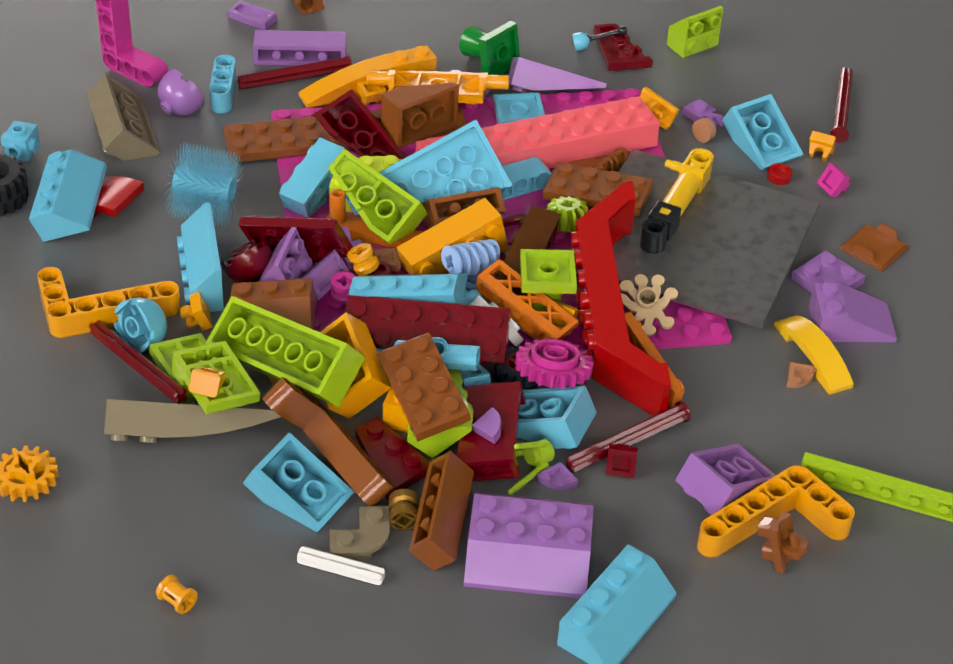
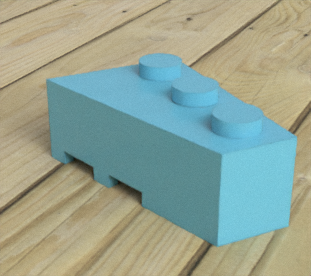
[279,137,345,218]

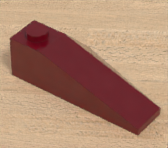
[314,89,406,160]

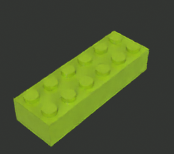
[205,296,366,408]

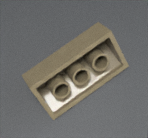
[87,74,160,161]

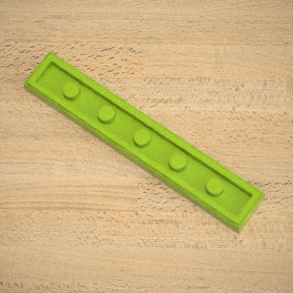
[801,452,953,522]

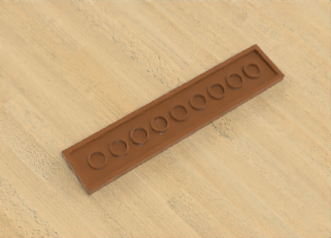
[223,103,467,163]

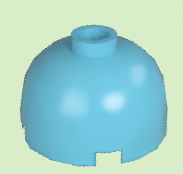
[114,297,167,353]

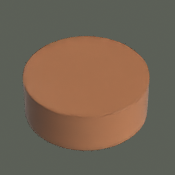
[692,117,716,143]

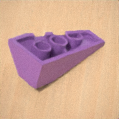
[509,57,607,93]

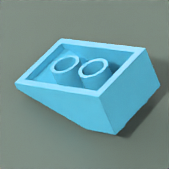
[722,94,803,170]
[517,386,597,449]
[243,432,354,532]

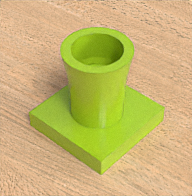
[520,249,577,311]

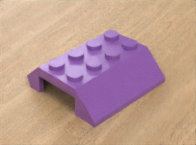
[464,492,594,598]

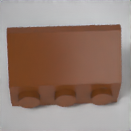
[230,278,317,330]

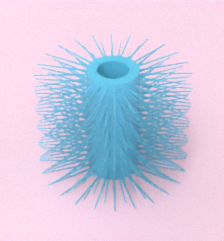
[165,142,243,226]

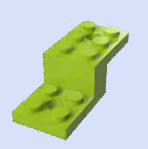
[149,333,260,415]

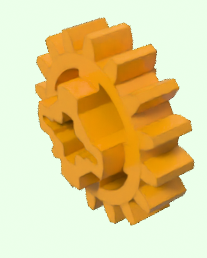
[0,445,59,502]

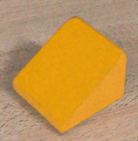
[188,366,227,397]

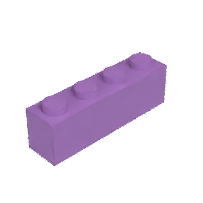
[253,30,346,66]

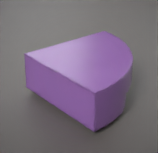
[472,407,502,444]
[537,462,578,490]

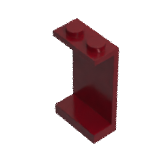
[457,381,526,481]

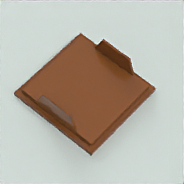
[839,223,909,272]

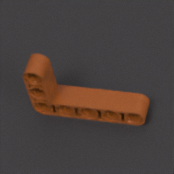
[262,377,394,506]

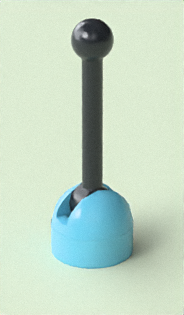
[573,26,627,51]

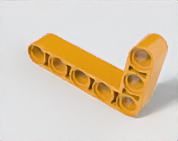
[37,267,181,338]
[697,465,855,557]

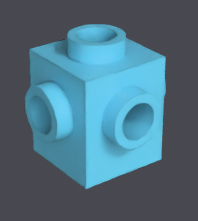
[1,120,40,162]

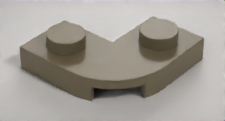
[329,506,390,560]

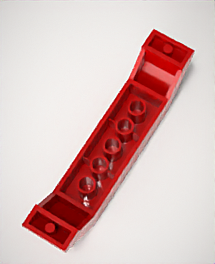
[571,181,671,416]

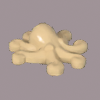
[620,274,678,337]

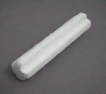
[297,546,385,586]

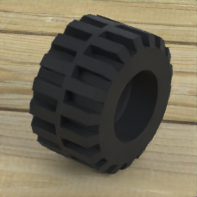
[0,154,29,216]

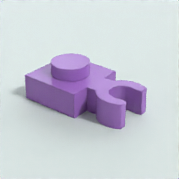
[682,99,724,128]

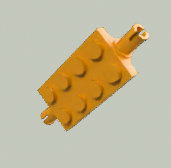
[366,70,509,105]

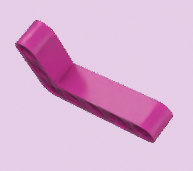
[96,0,169,87]

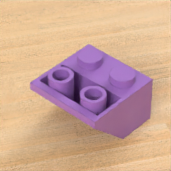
[259,227,313,282]

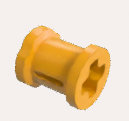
[156,574,198,615]

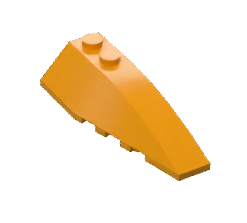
[298,45,437,108]

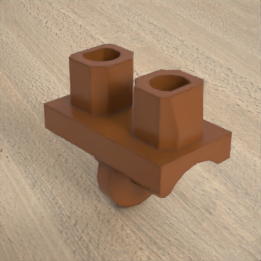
[757,512,809,574]

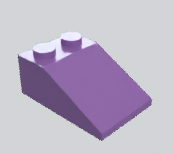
[809,282,897,343]
[675,443,776,515]

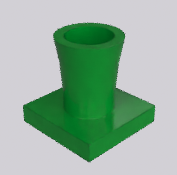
[459,21,520,75]

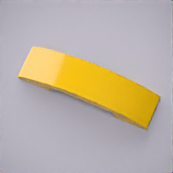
[774,315,854,395]

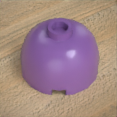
[157,69,205,116]

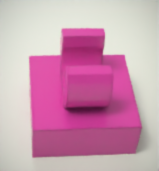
[816,163,851,198]

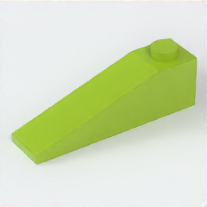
[328,149,428,244]
[407,369,473,458]

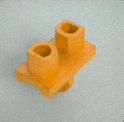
[640,87,680,130]

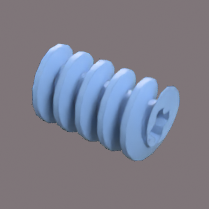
[441,239,500,275]

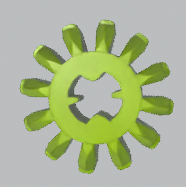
[546,196,588,233]

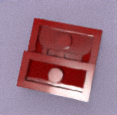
[93,176,144,218]

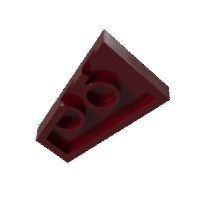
[593,23,653,71]
[355,416,429,500]

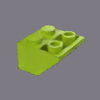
[667,6,724,58]

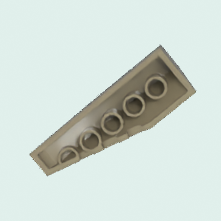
[104,399,281,443]

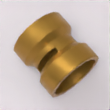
[389,489,418,531]

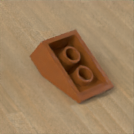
[381,83,459,148]

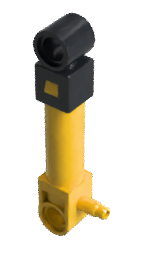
[640,148,714,254]

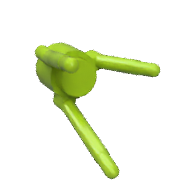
[508,439,555,495]

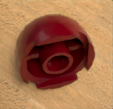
[220,236,273,283]

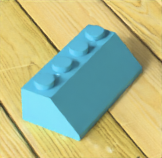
[29,150,107,242]
[177,202,224,312]
[348,273,468,305]
[557,544,677,664]

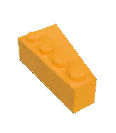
[396,198,508,274]

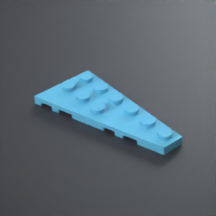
[345,120,513,215]

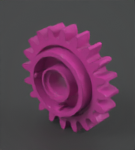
[515,338,593,389]

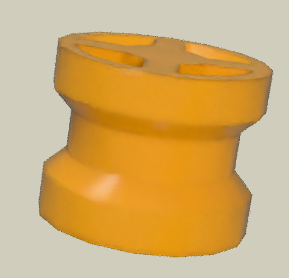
[347,243,380,276]

